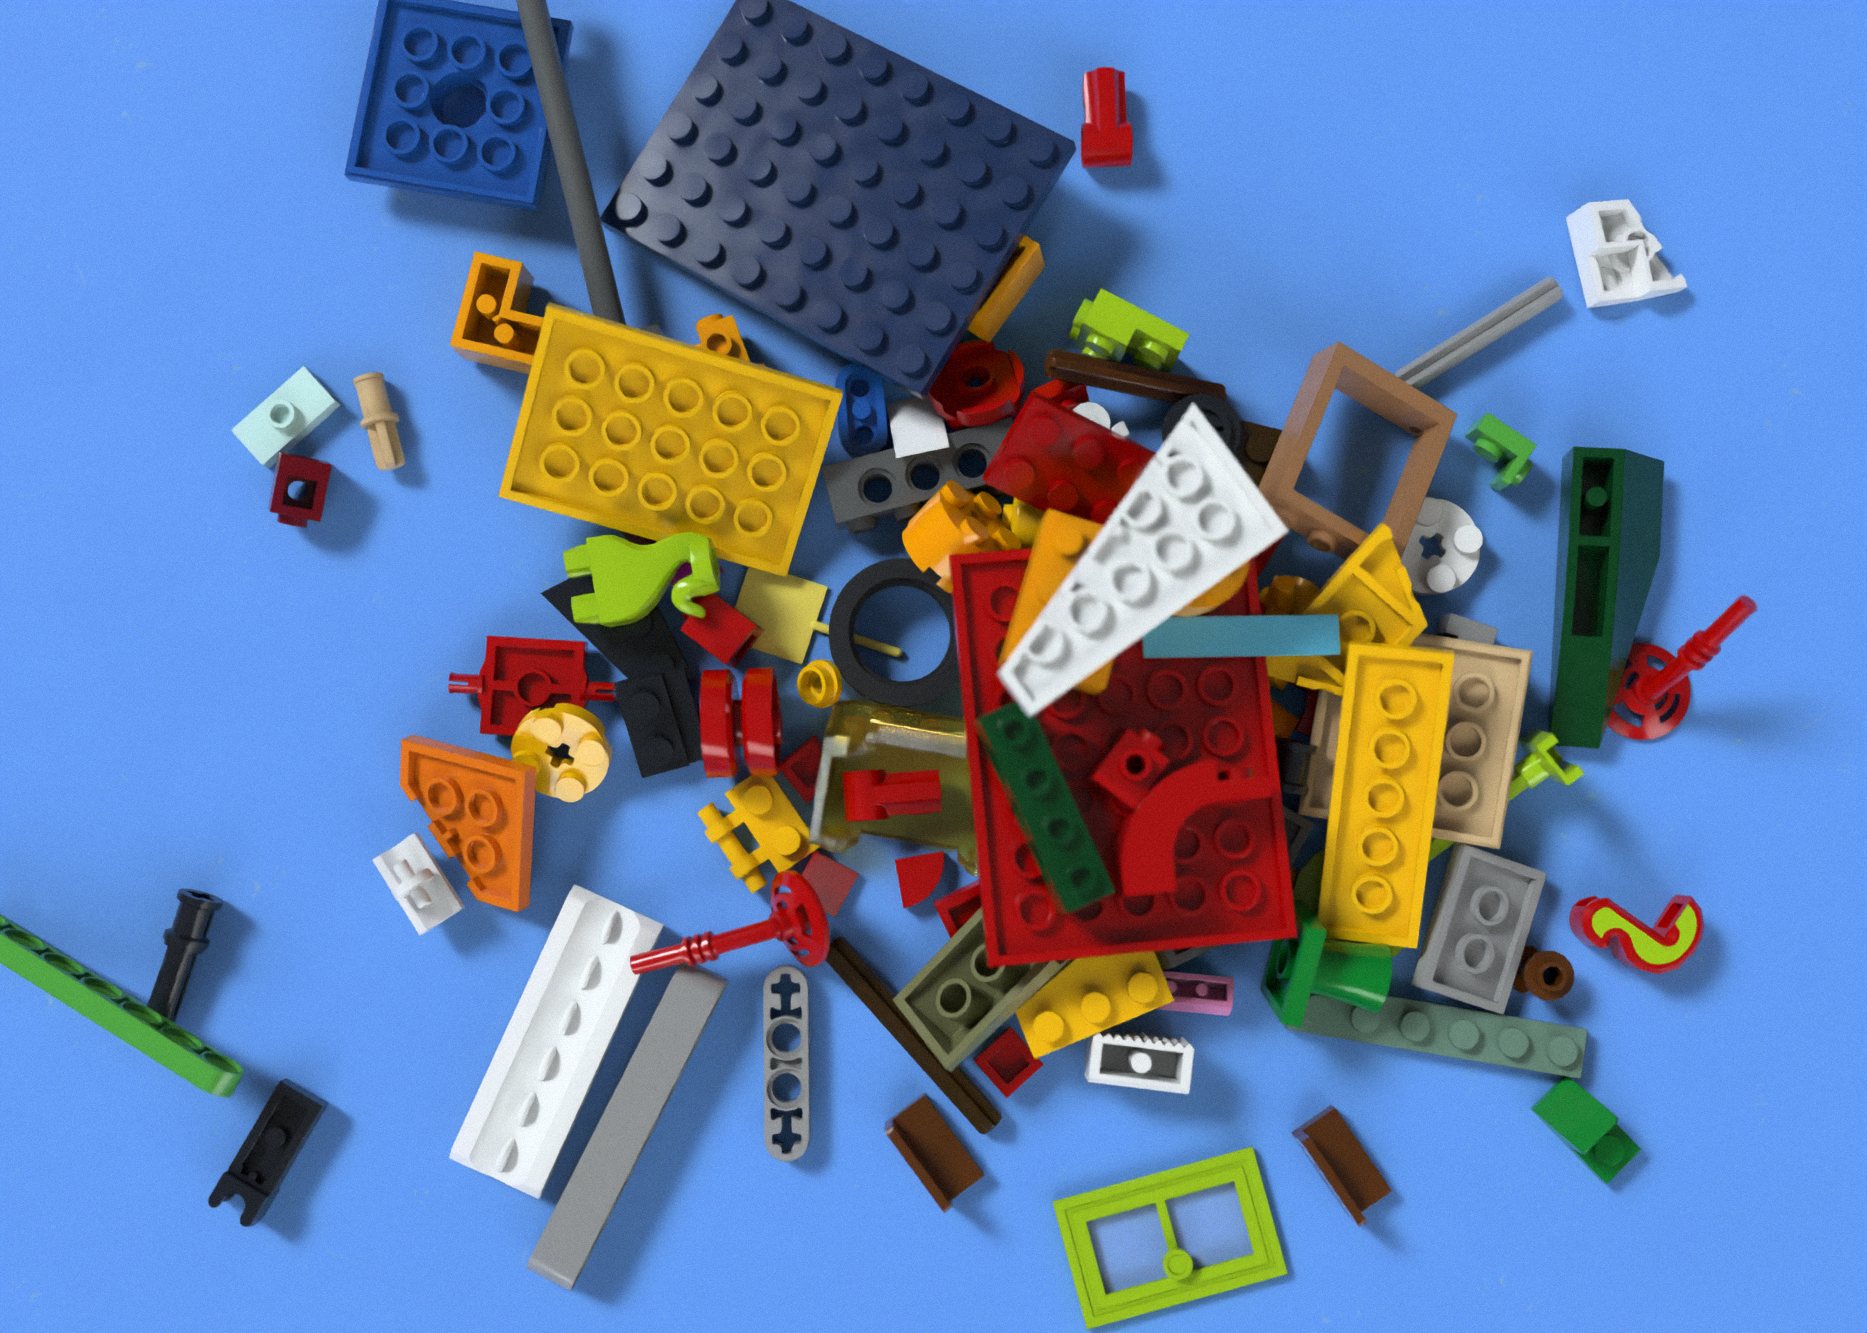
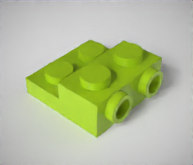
[1068,288,1190,373]

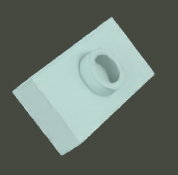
[231,366,341,469]

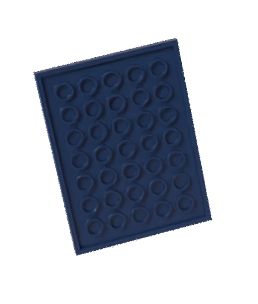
[600,0,1076,400]

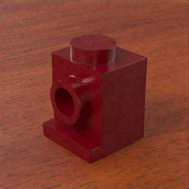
[268,451,332,528]

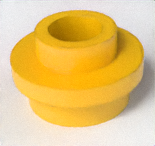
[797,659,843,708]

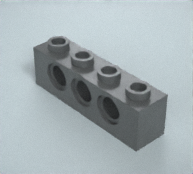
[821,417,1013,534]

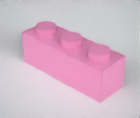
[1156,971,1234,1016]

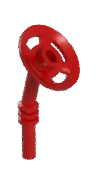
[1607,595,1758,740]
[630,870,830,975]

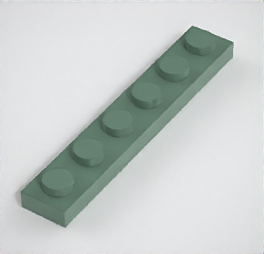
[1284,993,1588,1079]

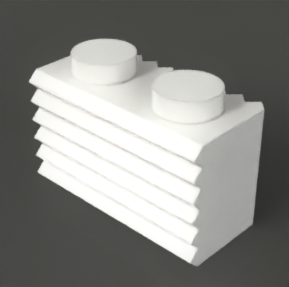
[1084,1028,1194,1094]

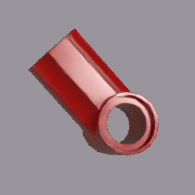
[1081,67,1133,168]
[842,769,942,822]

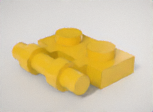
[697,775,821,894]

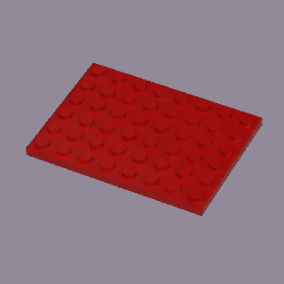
[948,548,1297,967]

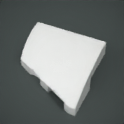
[1566,199,1687,308]

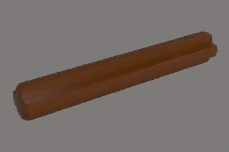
[1044,349,1227,404]

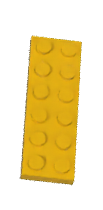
[1316,640,1455,949]

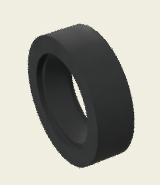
[829,558,960,707]

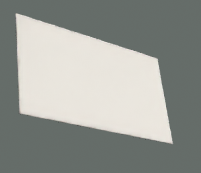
[887,395,949,458]

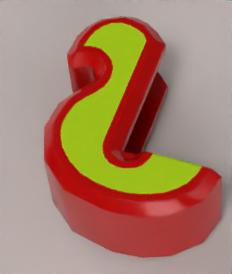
[1569,894,1704,974]

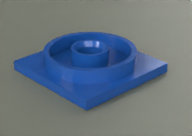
[344,0,574,212]

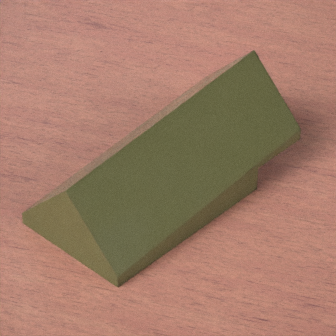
[892,907,1071,1071]

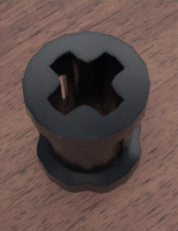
[1275,737,1319,795]

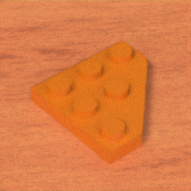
[400,735,537,912]

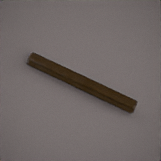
[826,936,1002,1135]

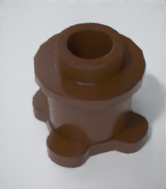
[1512,945,1574,1001]

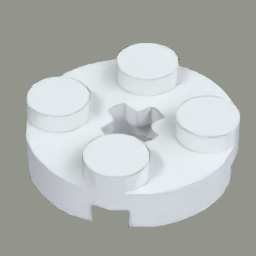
[1401,497,1483,596]

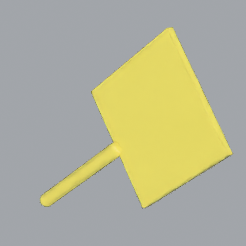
[735,567,903,665]

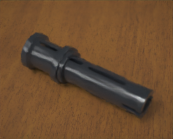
[148,888,223,1023]

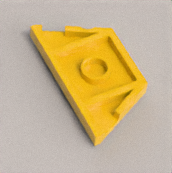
[1266,522,1428,696]

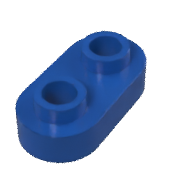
[835,362,888,458]

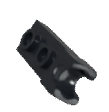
[208,1078,329,1227]

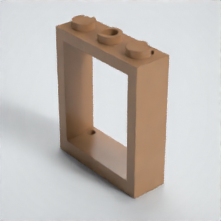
[1258,341,1457,561]

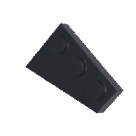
[541,575,695,682]

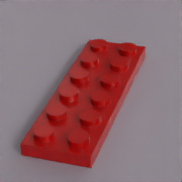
[983,390,1289,578]

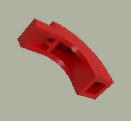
[1114,760,1272,896]

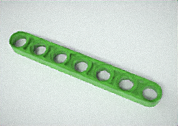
[0,914,244,1097]

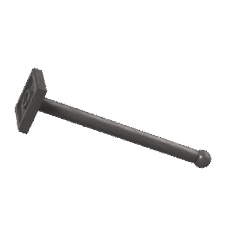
[516,0,666,337]

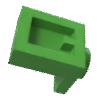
[1464,412,1537,492]

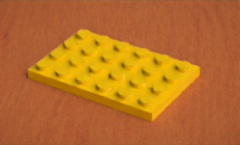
[498,302,843,577]

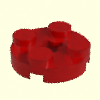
[929,340,1026,430]

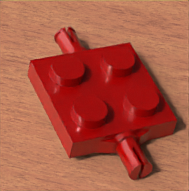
[448,636,618,736]

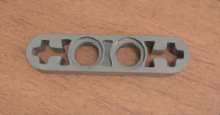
[763,964,811,1162]

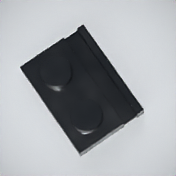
[614,664,703,778]

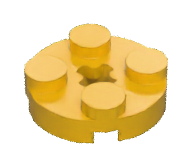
[511,703,613,803]

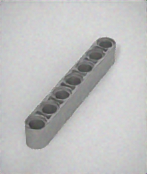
[526,963,729,1291]

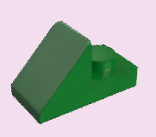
[1531,1076,1642,1184]

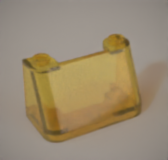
[808,700,979,877]

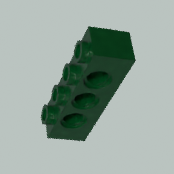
[973,701,1115,914]

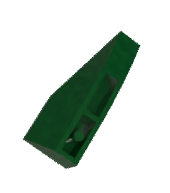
[1548,446,1664,749]

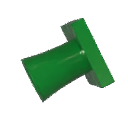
[1260,899,1392,1027]

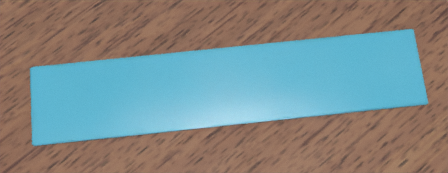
[1143,614,1340,658]

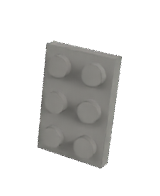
[1411,842,1547,1015]

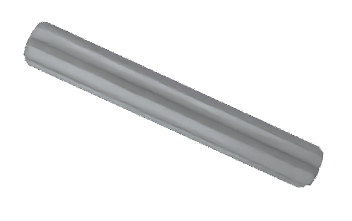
[1393,277,1563,389]

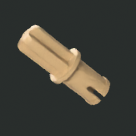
[353,372,405,471]

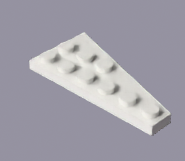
[997,403,1288,718]

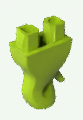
[563,532,720,627]

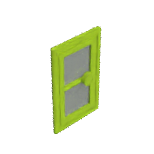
[1052,1147,1288,1329]

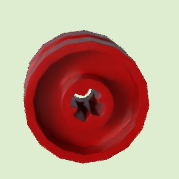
[700,667,783,778]

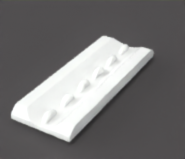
[449,884,665,1199]

